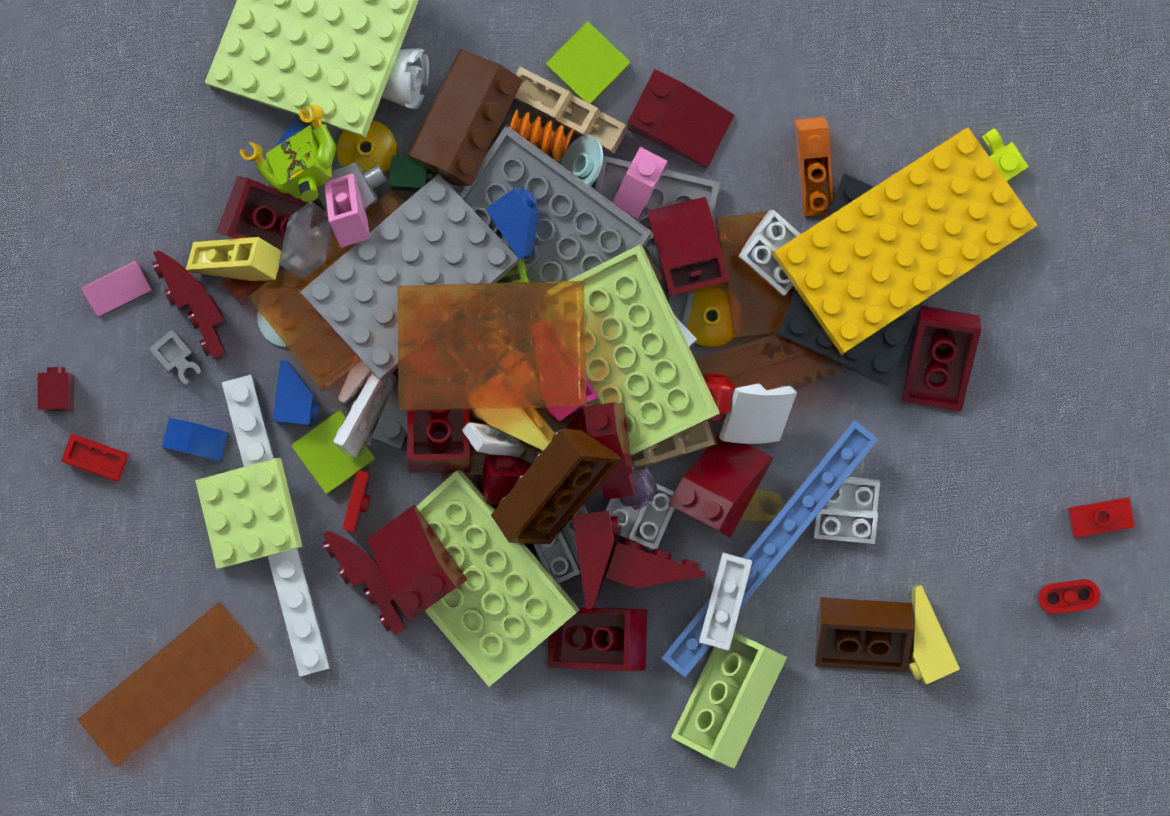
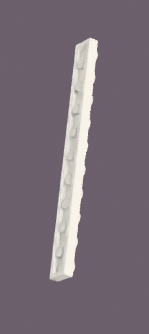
[222,375,330,677]

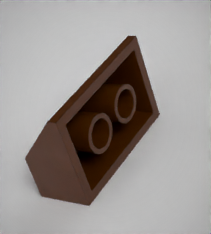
[815,597,914,672]

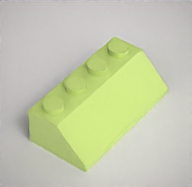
[671,632,787,768]

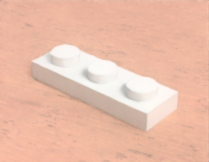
[333,373,397,458]
[699,553,753,650]

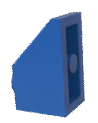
[486,187,540,260]
[272,360,320,427]

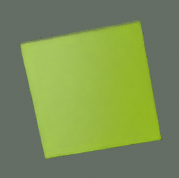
[546,21,631,104]
[291,410,376,495]

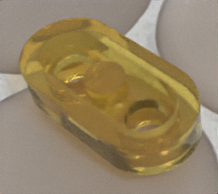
[741,490,784,522]

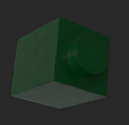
[389,156,434,192]

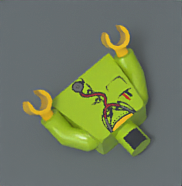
[240,104,337,202]

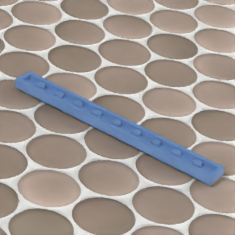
[661,420,878,677]

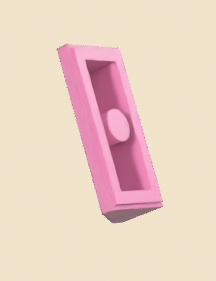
[81,261,152,317]

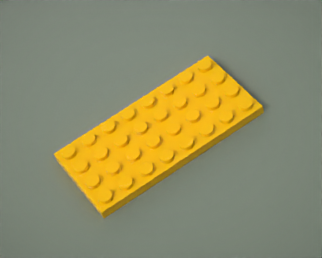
[772,127,1037,355]

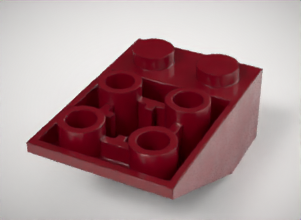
[647,197,730,299]
[605,539,706,588]

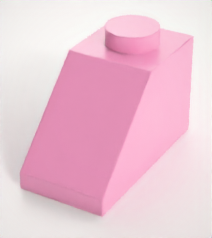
[613,147,667,220]
[324,173,370,248]

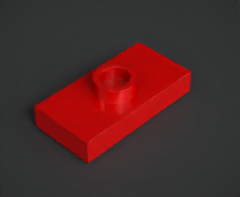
[61,433,130,482]
[342,470,371,533]
[1068,497,1135,538]

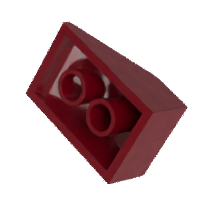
[627,69,735,169]
[216,176,328,266]
[902,305,981,412]
[407,373,470,473]
[668,434,773,538]
[367,504,468,621]
[572,510,621,609]
[548,607,648,671]

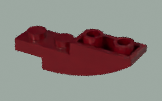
[152,250,228,361]
[322,531,407,634]

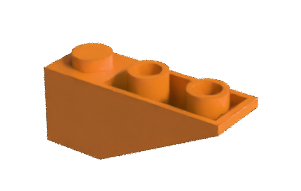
[794,116,833,217]

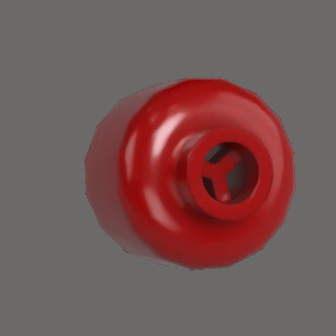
[704,373,735,420]

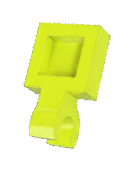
[981,128,1029,181]

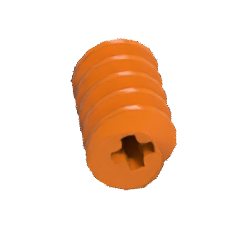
[509,108,574,162]

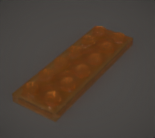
[77,602,260,767]

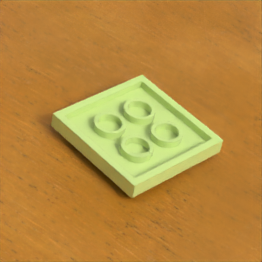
[195,458,303,569]

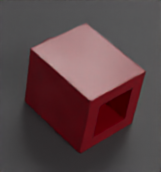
[38,367,74,411]

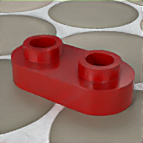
[1037,579,1100,614]

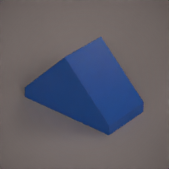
[162,418,229,462]

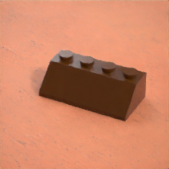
[407,49,523,186]
[491,429,621,544]

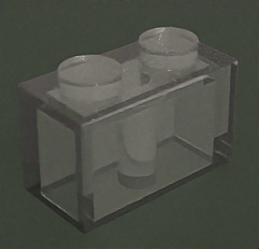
[279,202,332,278]

